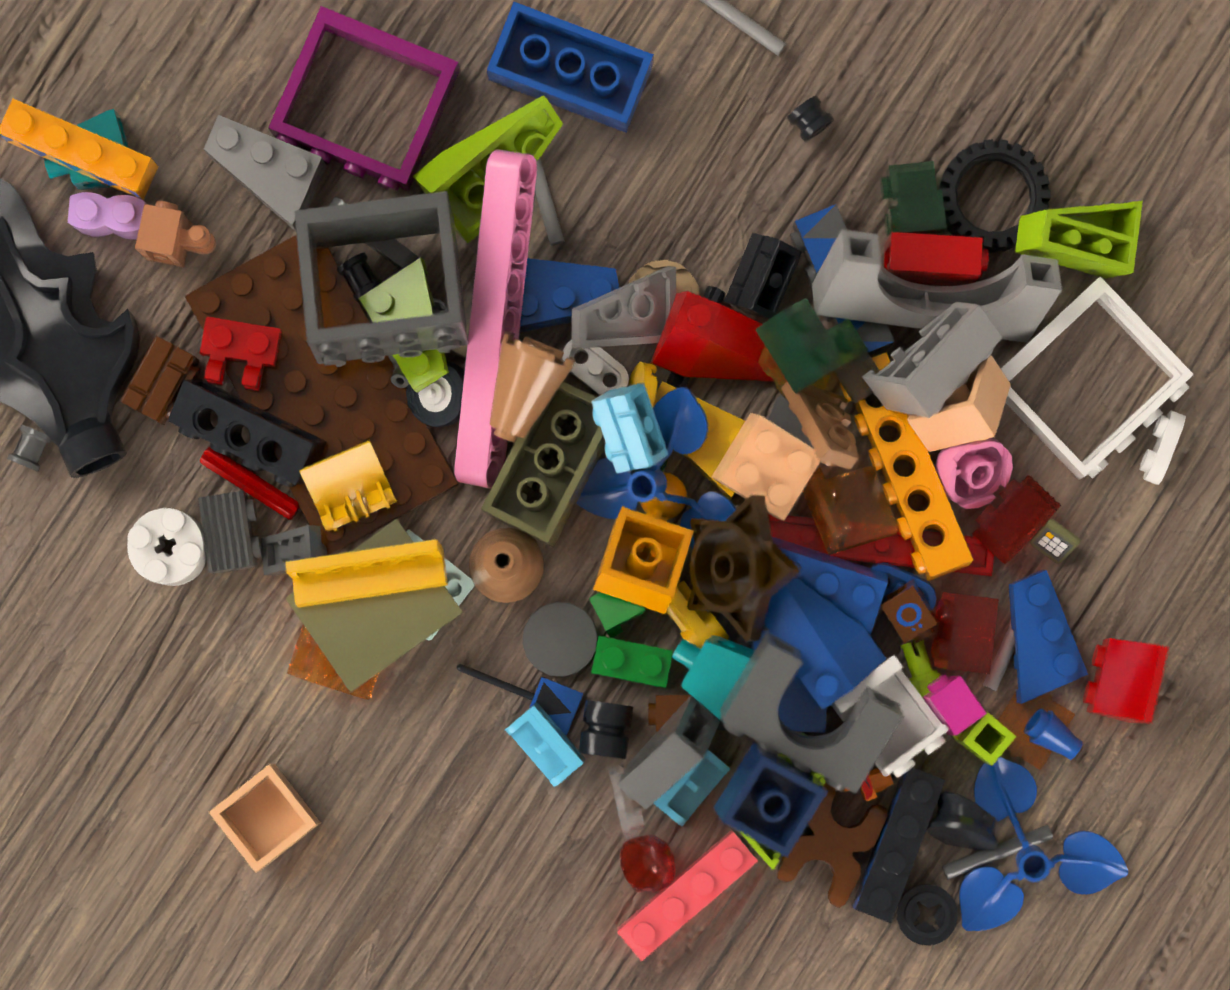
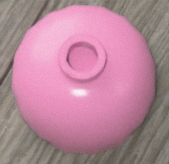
[935,437,1013,509]

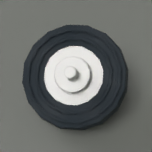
[406,361,465,427]

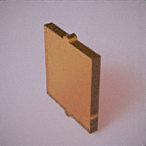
[998,687,1075,770]

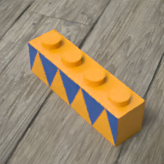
[0,98,159,200]

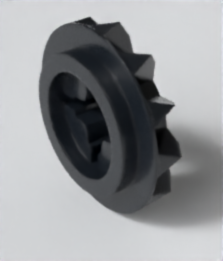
[896,884,958,946]

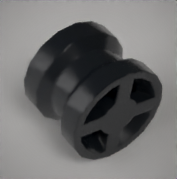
[787,96,834,142]

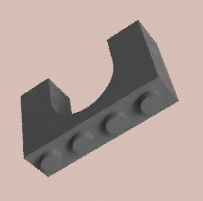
[720,632,904,793]

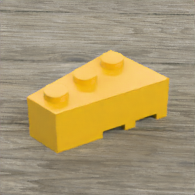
[653,381,745,500]

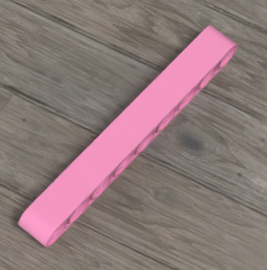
[454,150,537,489]

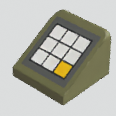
[1030,519,1081,564]

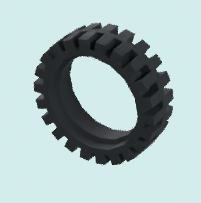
[937,139,1051,253]

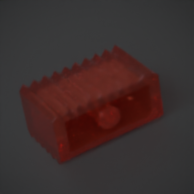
[972,475,1061,565]

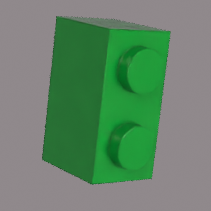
[591,636,673,688]

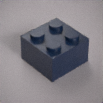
[714,742,827,857]

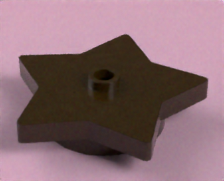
[687,495,800,641]

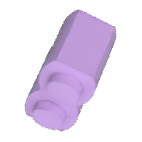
[68,192,146,239]

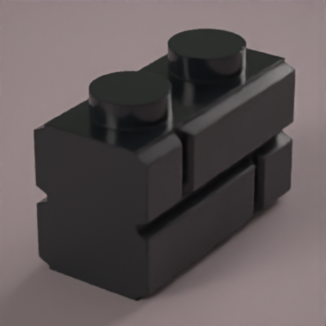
[724,233,802,321]

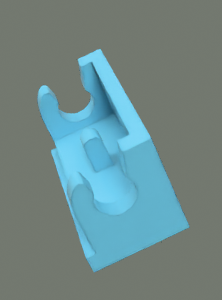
[505,702,586,787]
[654,749,730,826]

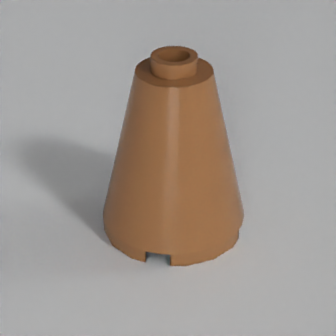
[489,331,576,442]
[469,528,544,603]

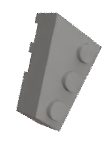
[862,302,1002,418]

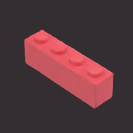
[617,830,758,961]

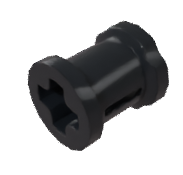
[337,253,382,302]

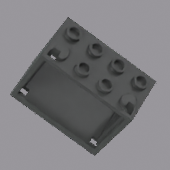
[294,191,468,367]

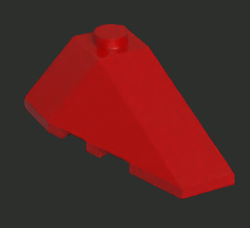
[650,291,813,382]

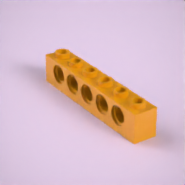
[840,352,973,581]

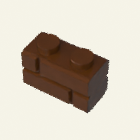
[120,336,201,425]

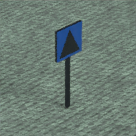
[457,664,584,735]

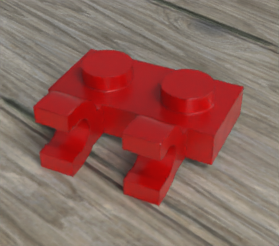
[199,316,282,392]

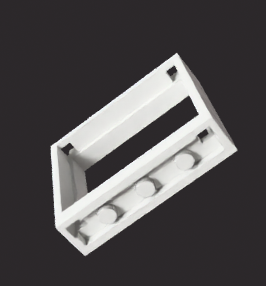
[1001,276,1194,480]

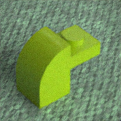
[951,711,1016,766]

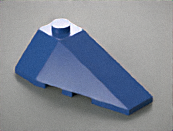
[764,577,886,710]

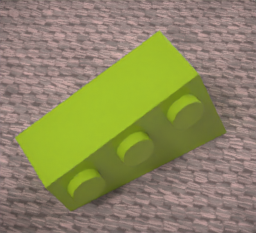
[1015,201,1143,279]

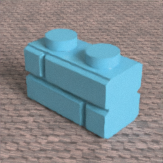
[592,383,668,473]

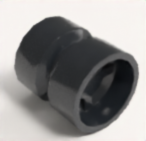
[578,700,633,759]

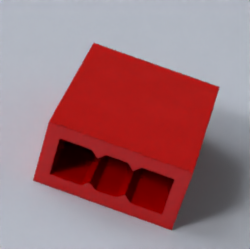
[883,232,989,286]

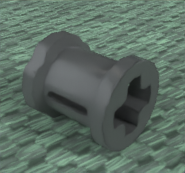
[7,424,52,472]

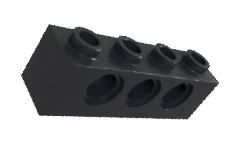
[168,378,327,487]

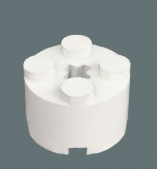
[127,508,207,586]

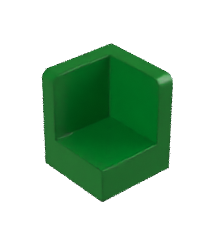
[589,592,646,638]

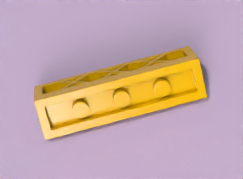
[285,539,448,608]

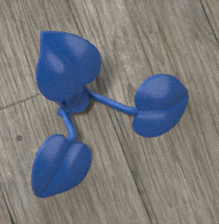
[576,387,736,549]
[959,756,1128,931]

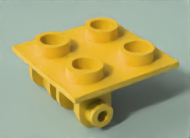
[299,440,397,531]

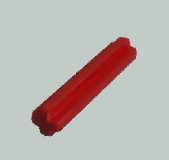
[200,447,300,520]

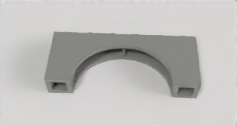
[812,229,1062,343]

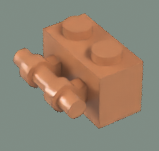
[135,201,216,267]

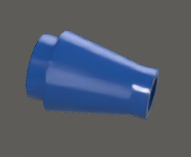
[1024,708,1083,760]

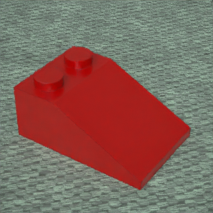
[1083,638,1169,723]

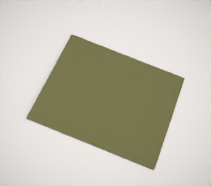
[286,519,463,693]

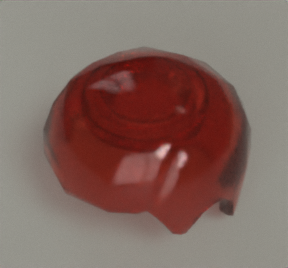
[620,835,676,893]

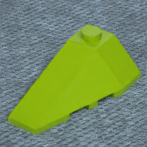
[413,96,563,244]

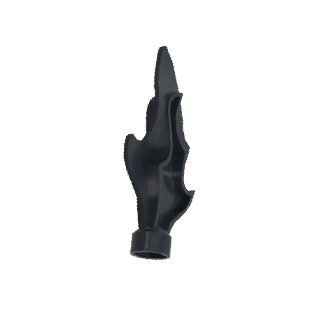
[0,178,141,478]

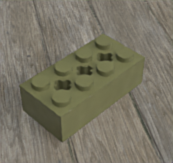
[481,381,606,548]

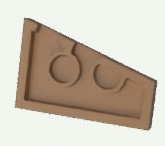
[782,378,859,470]

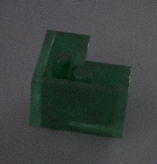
[880,161,946,236]
[756,298,868,394]

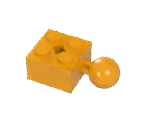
[593,472,694,614]

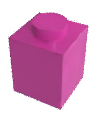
[922,674,987,736]

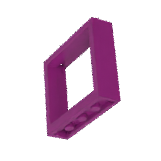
[268,6,460,192]

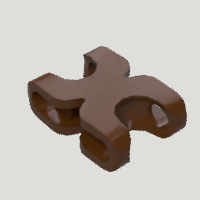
[777,782,887,908]

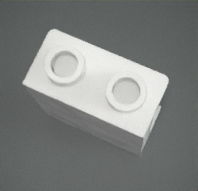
[831,655,950,778]

